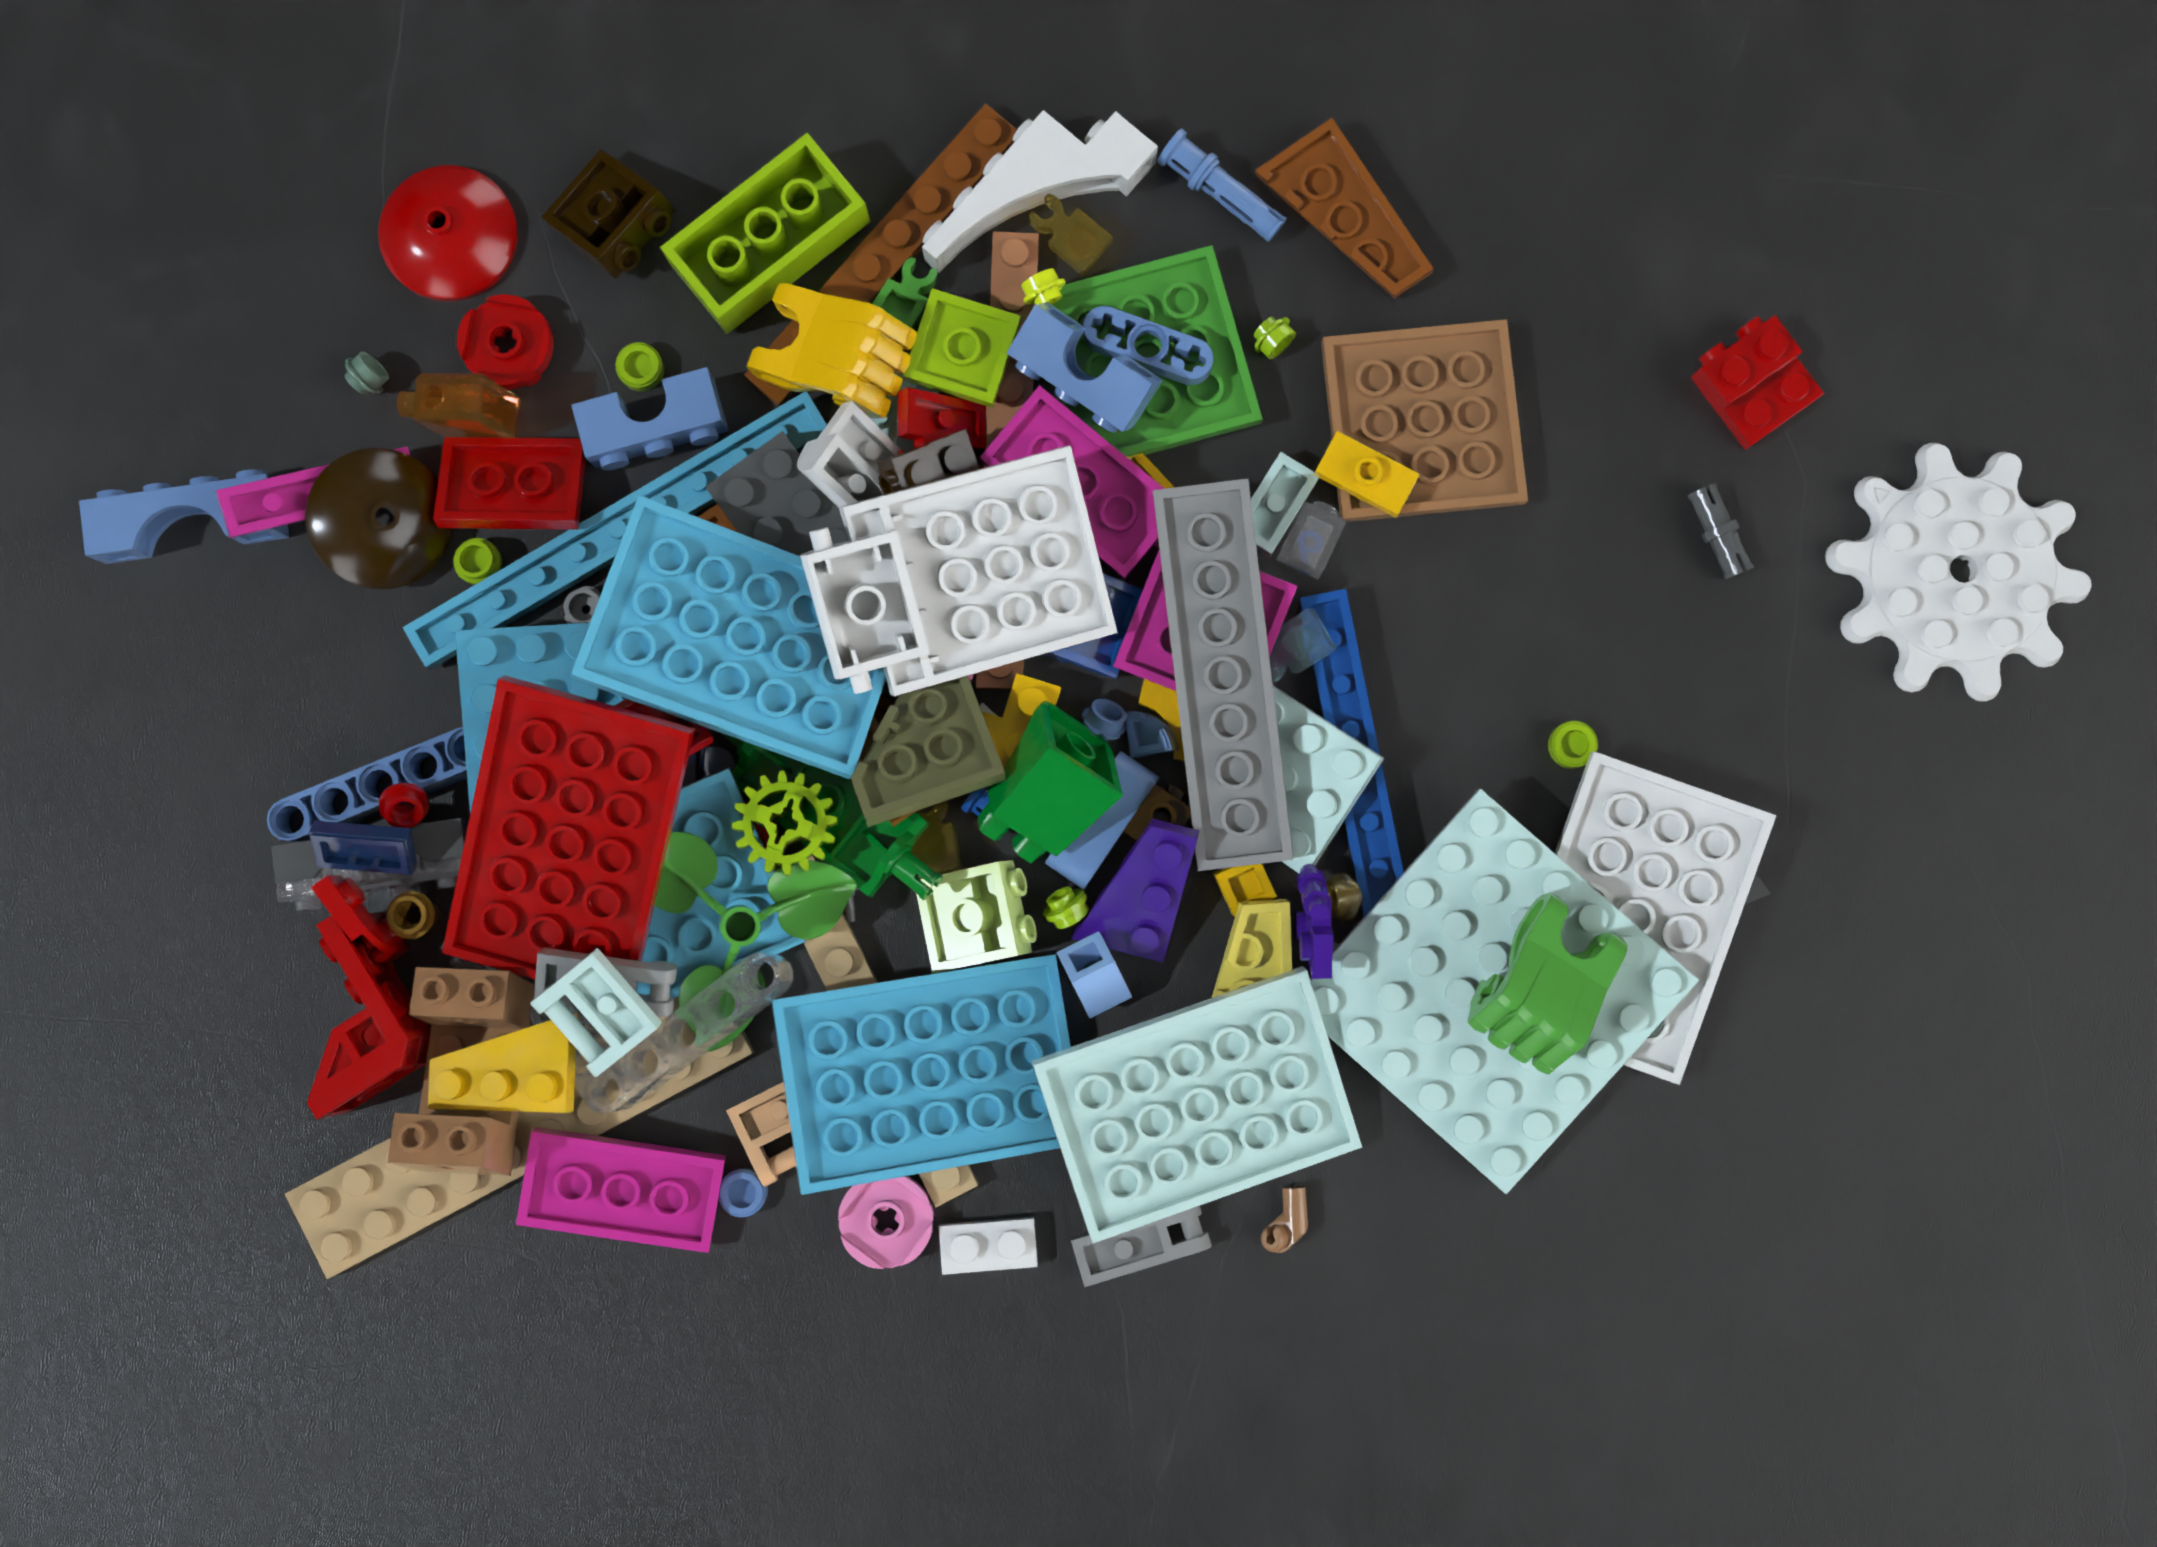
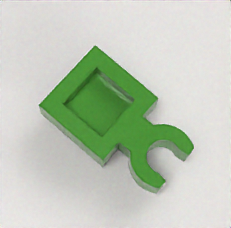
[872,257,937,330]

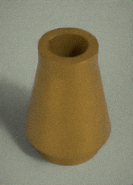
[387,891,441,939]

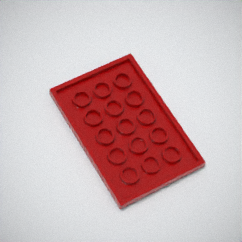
[442,675,695,979]

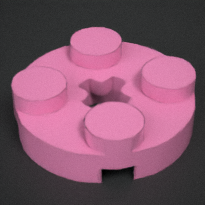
[838,1176,934,1269]

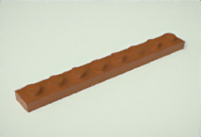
[744,103,1017,407]

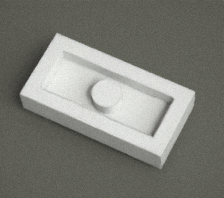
[939,1216,1038,1275]

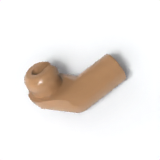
[1261,1186,1308,1253]

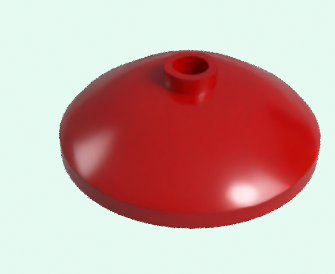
[378,165,518,302]

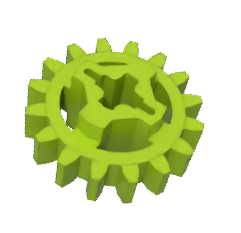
[732,771,838,876]

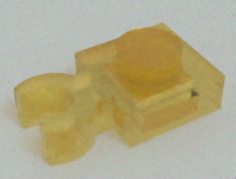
[1029,194,1113,276]
[911,801,963,879]

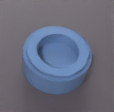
[719,1168,768,1217]

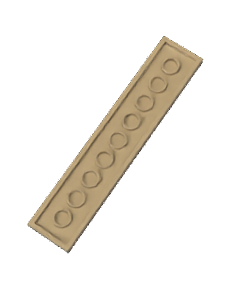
[285,996,755,1279]

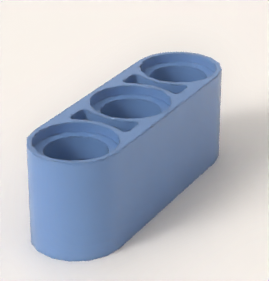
[1045,751,1160,890]

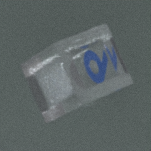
[1276,501,1347,579]

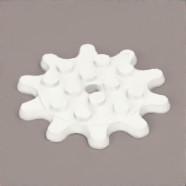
[1825,443,2092,701]

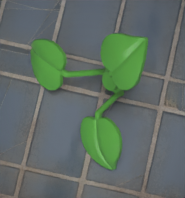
[655,832,857,1052]

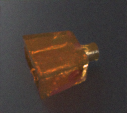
[397,373,520,438]

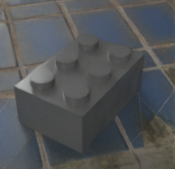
[705,431,848,556]

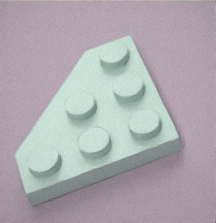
[1273,686,1384,873]

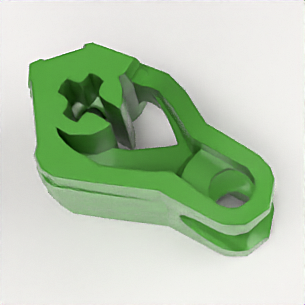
[1468,892,1628,1075]

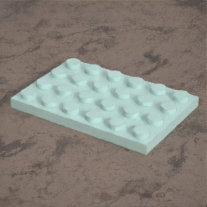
[1031,966,1362,1243]

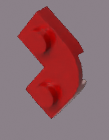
[311,875,411,963]

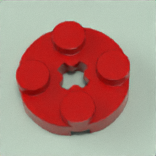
[457,294,554,390]

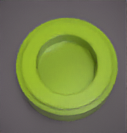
[615,342,665,392]
[1548,721,1598,769]

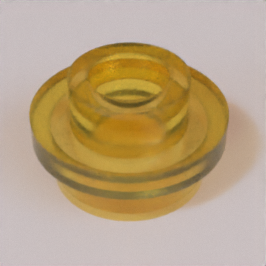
[1326,873,1362,920]

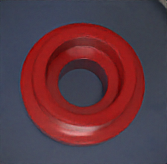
[379,783,429,828]

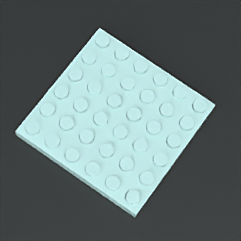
[1310,789,1699,1194]

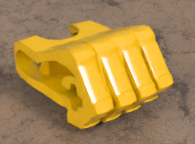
[746,283,917,419]

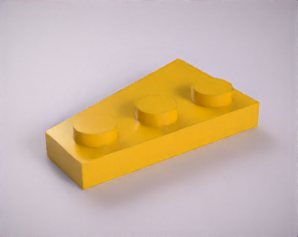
[428,1013,577,1113]

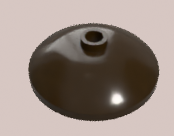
[305,448,452,589]

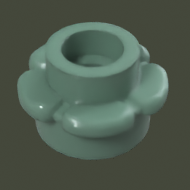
[344,352,389,395]

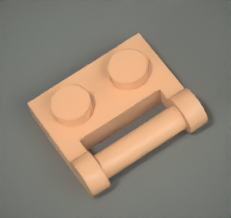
[726,1082,796,1187]

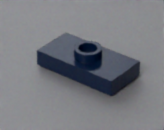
[309,821,417,875]

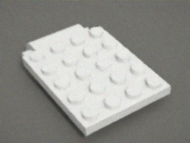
[800,446,1118,696]

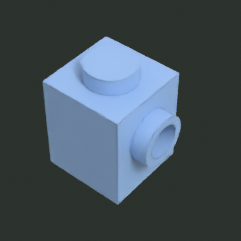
[1057,931,1132,1018]

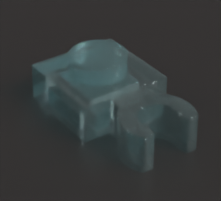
[1269,608,1337,683]

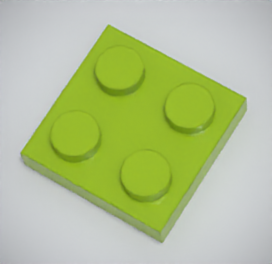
[903,288,1021,408]

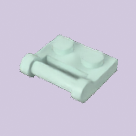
[530,948,662,1077]

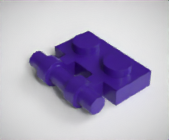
[1294,864,1333,979]

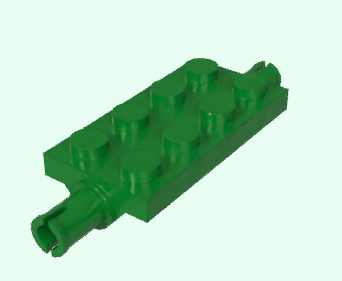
[719,732,943,900]

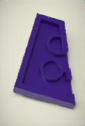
[1072,819,1199,963]

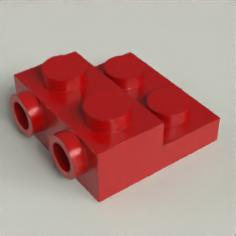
[1691,315,1825,450]

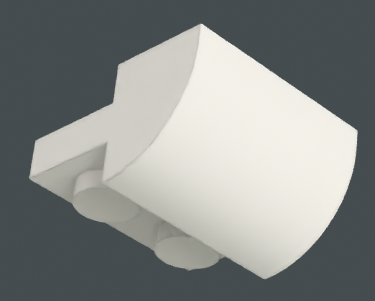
[797,401,901,508]

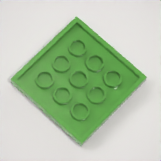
[1052,245,1263,457]

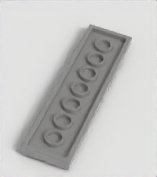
[1153,479,1293,871]

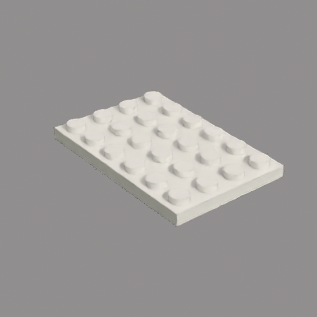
[1555,752,1776,1085]

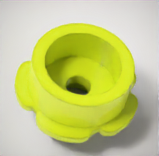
[1021,268,1066,305]

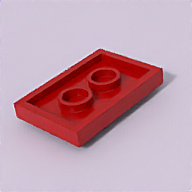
[433,437,586,530]

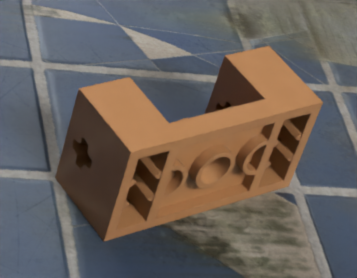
[387,967,535,1176]

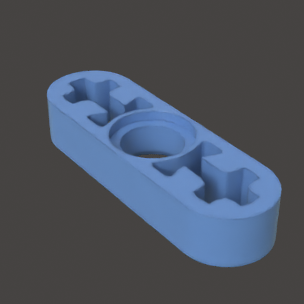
[1083,306,1213,385]

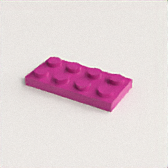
[979,385,1165,580]
[516,1126,726,1253]

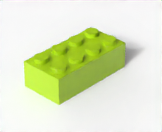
[660,133,871,334]

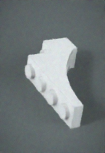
[922,110,1158,273]

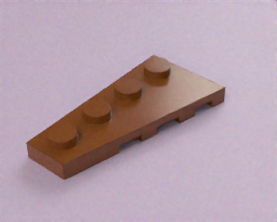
[1255,118,1434,299]

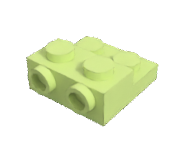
[916,860,1037,974]

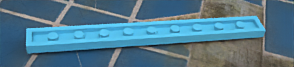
[402,392,827,670]

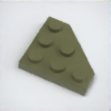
[851,676,1006,827]

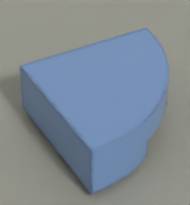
[1125,711,1179,758]

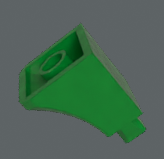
[978,701,1123,863]

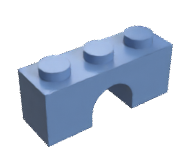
[1007,302,1163,433]
[571,367,729,470]

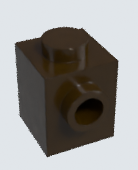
[1122,783,1191,843]

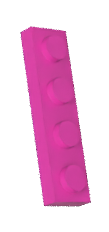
[215,446,410,538]

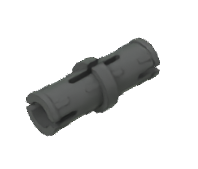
[1688,483,1754,580]

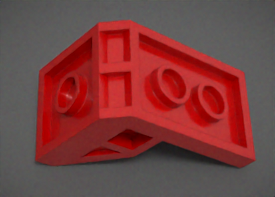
[307,915,431,1120]

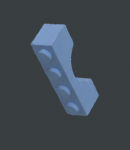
[79,469,289,564]

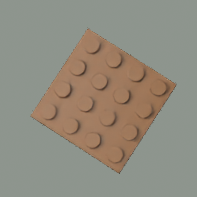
[1321,319,1528,522]

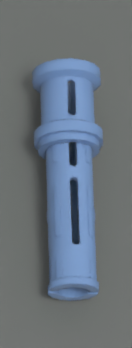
[1157,128,1287,243]

